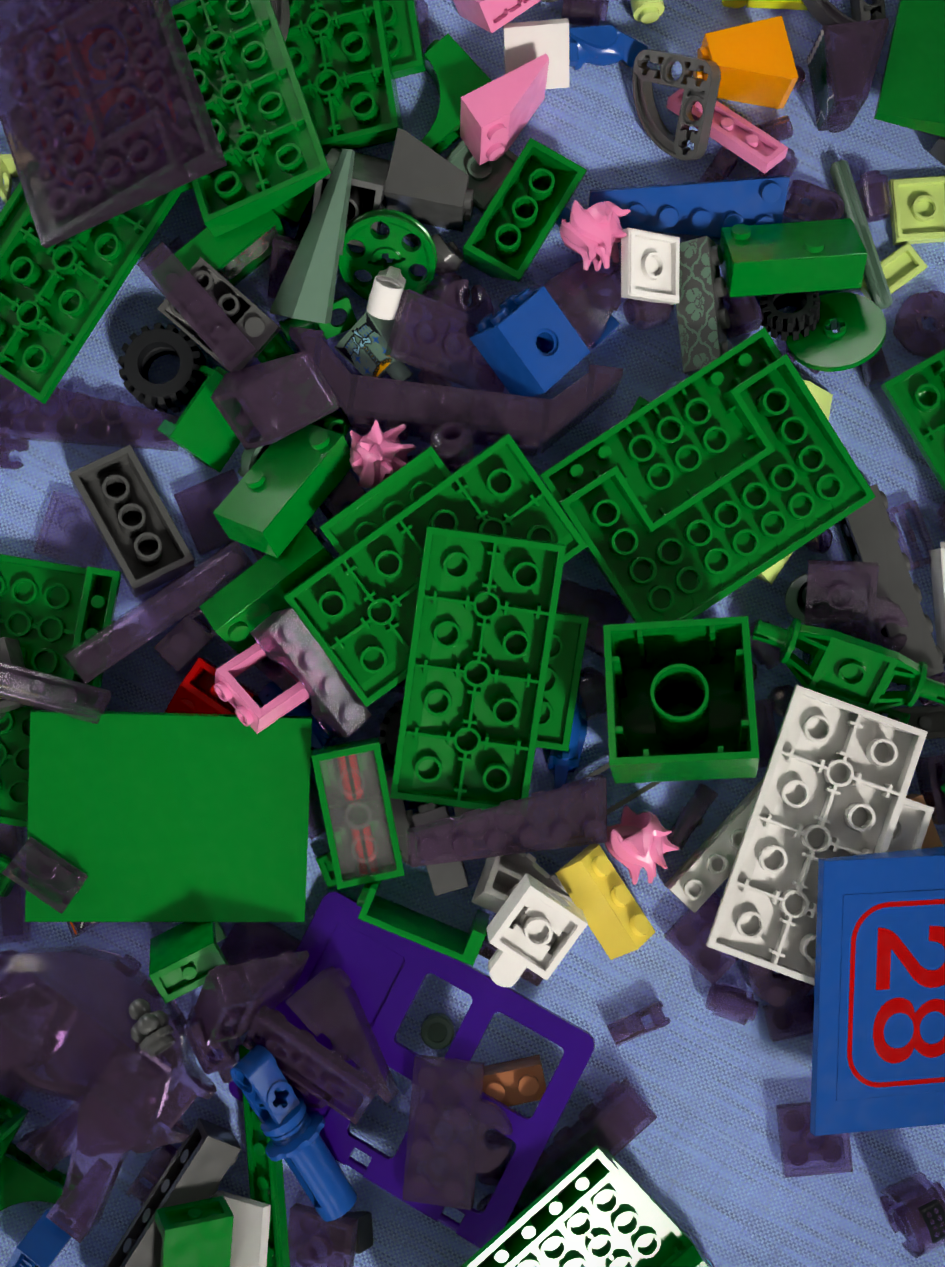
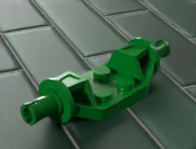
[752,618,945,712]

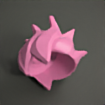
[559,200,631,271]
[349,420,416,488]
[603,805,679,885]

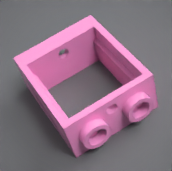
[453,0,541,33]
[214,627,324,734]

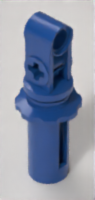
[230,1045,357,1222]

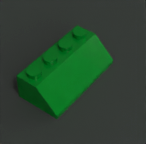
[463,138,587,282]

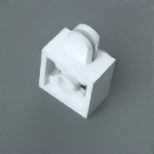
[486,873,588,987]

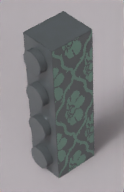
[676,236,733,376]

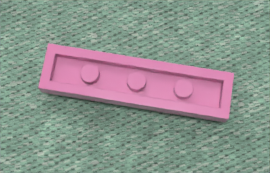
[666,88,788,174]

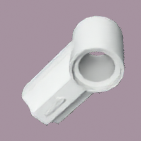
[366,266,406,320]

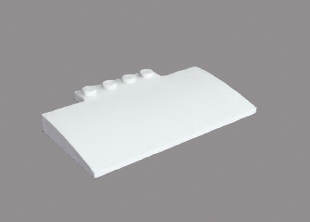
[706,685,934,986]

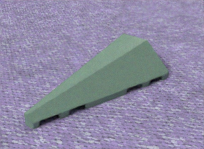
[270,149,355,324]

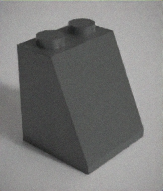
[384,128,474,232]
[311,147,391,248]

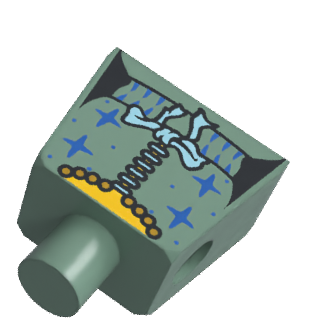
[334,311,413,387]

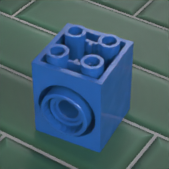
[470,286,590,401]

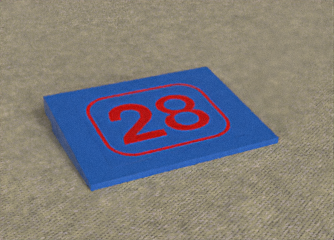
[810,846,945,1136]

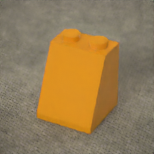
[693,15,799,109]

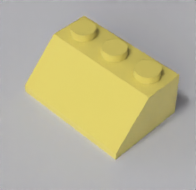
[555,841,655,960]

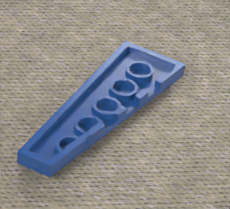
[588,175,790,238]

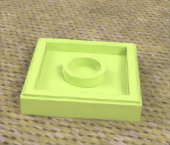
[887,175,945,245]

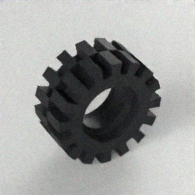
[760,291,820,341]

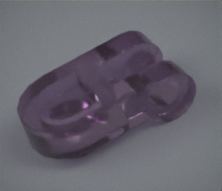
[783,180,845,221]

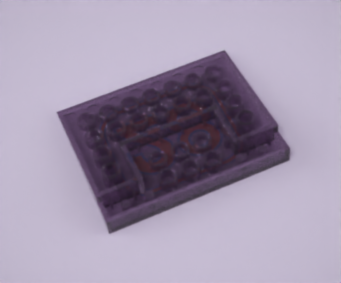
[0,0,227,248]

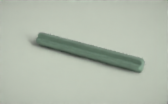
[830,160,893,310]

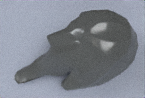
[404,234,464,275]

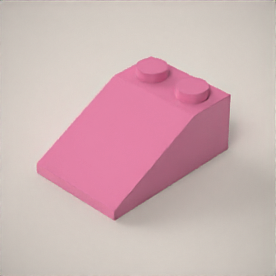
[460,54,549,166]

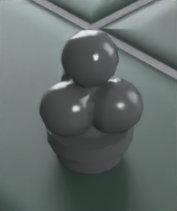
[128,998,175,1058]

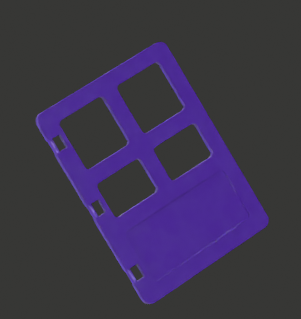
[228,892,595,1248]

